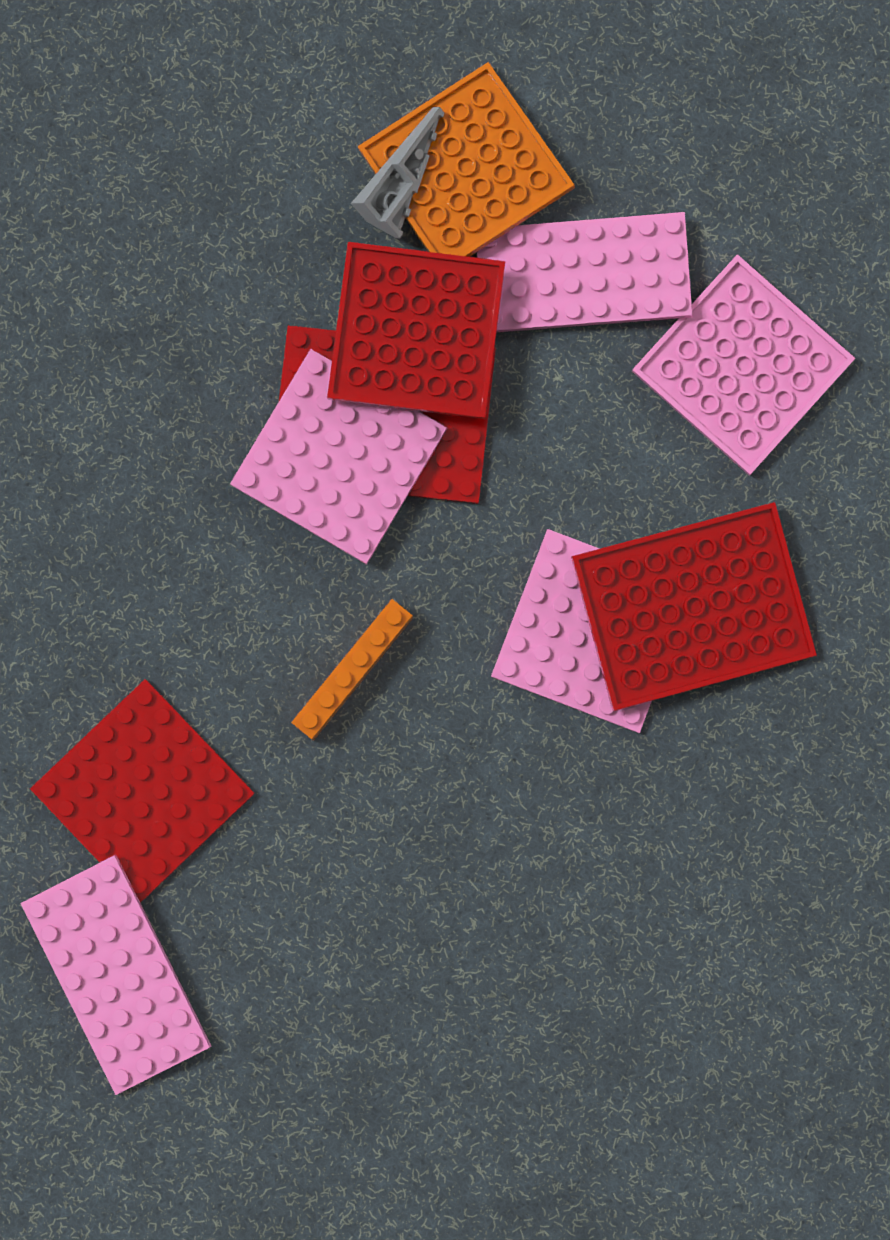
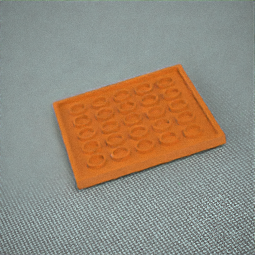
[358,62,575,257]

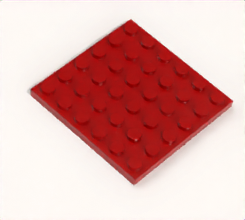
[327,242,505,419]
[30,679,255,903]

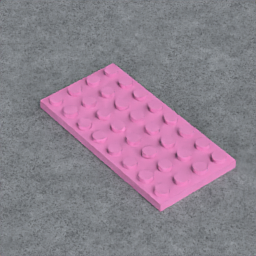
[477,212,692,332]
[20,855,211,1095]

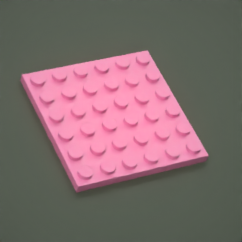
[632,254,855,476]
[230,349,447,565]
[491,529,652,733]

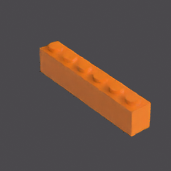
[291,599,413,741]

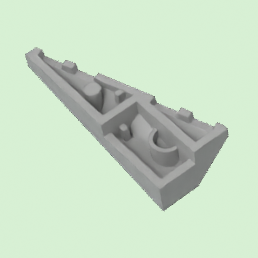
[351,107,444,238]

